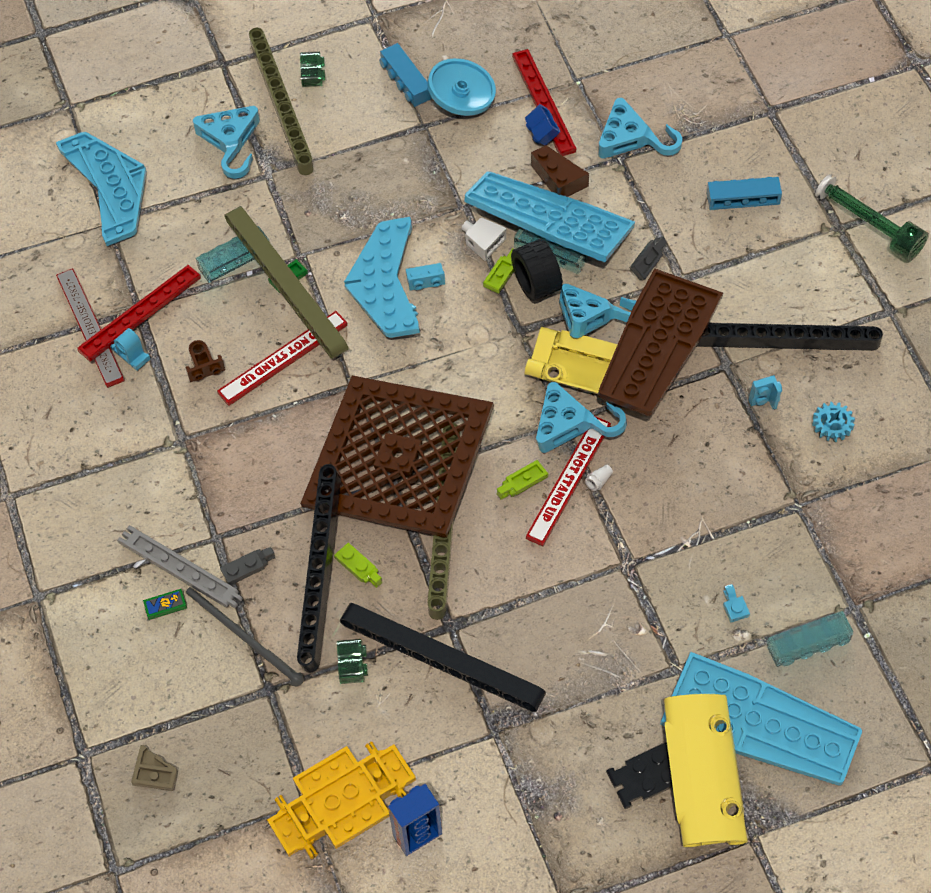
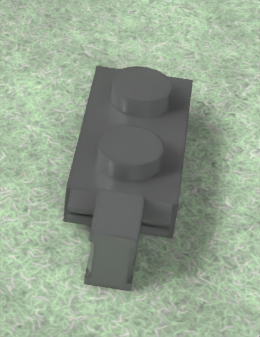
[629,236,667,280]
[220,547,275,585]

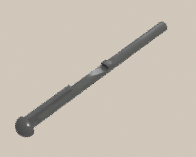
[186,587,304,687]

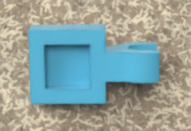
[723,584,750,623]

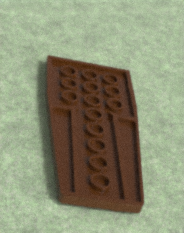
[598,268,723,416]

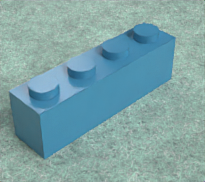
[379,43,432,107]
[706,177,782,210]

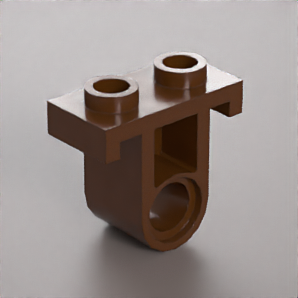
[185,340,225,383]

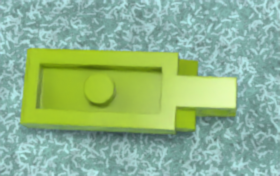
[483,248,514,294]
[496,460,548,500]
[334,543,382,588]

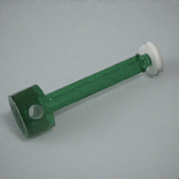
[815,174,929,262]

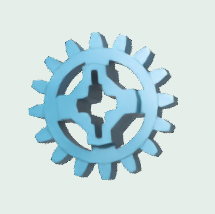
[812,402,855,442]

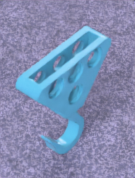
[598,98,682,159]
[193,106,260,179]
[559,284,636,338]
[536,382,627,453]

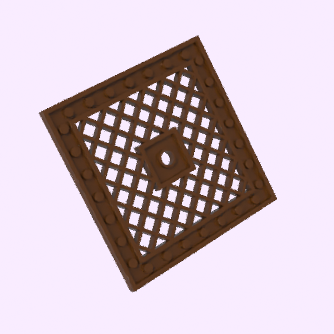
[300,375,494,538]

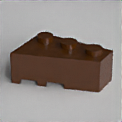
[531,145,589,197]

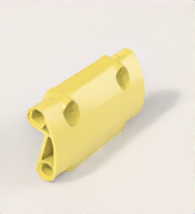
[525,327,618,394]
[664,694,748,847]

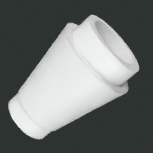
[585,465,613,491]

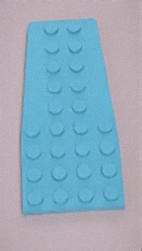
[464,172,635,262]
[660,652,862,786]

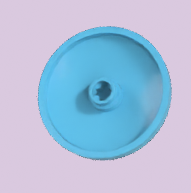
[427,58,496,116]

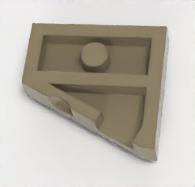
[131,745,178,791]

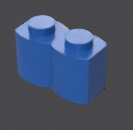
[525,104,560,145]

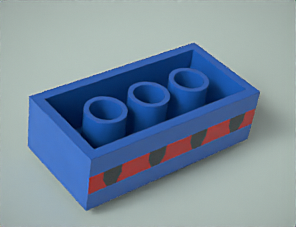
[388,784,442,857]

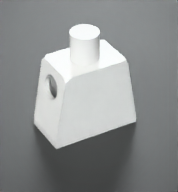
[462,218,506,261]

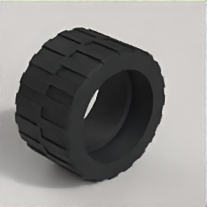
[511,239,563,301]

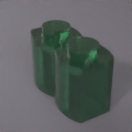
[300,51,325,87]
[337,639,368,684]

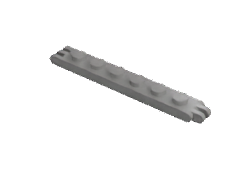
[117,525,243,608]

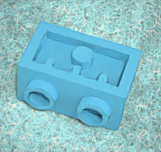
[405,263,445,290]
[748,375,782,410]

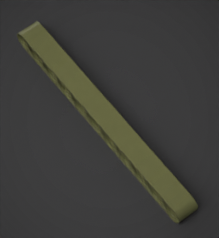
[249,27,314,175]
[224,206,349,359]
[428,423,460,620]

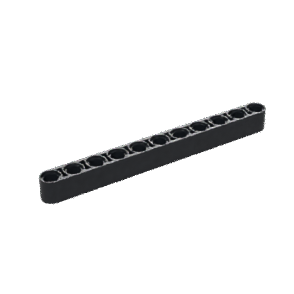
[696,323,883,351]
[297,464,341,673]
[340,603,546,712]

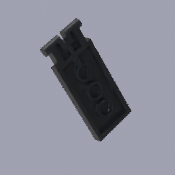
[606,742,673,809]

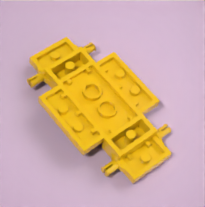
[267,741,416,859]

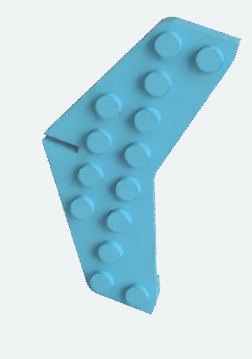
[56,132,147,246]
[344,217,420,338]

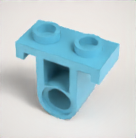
[111,328,150,370]

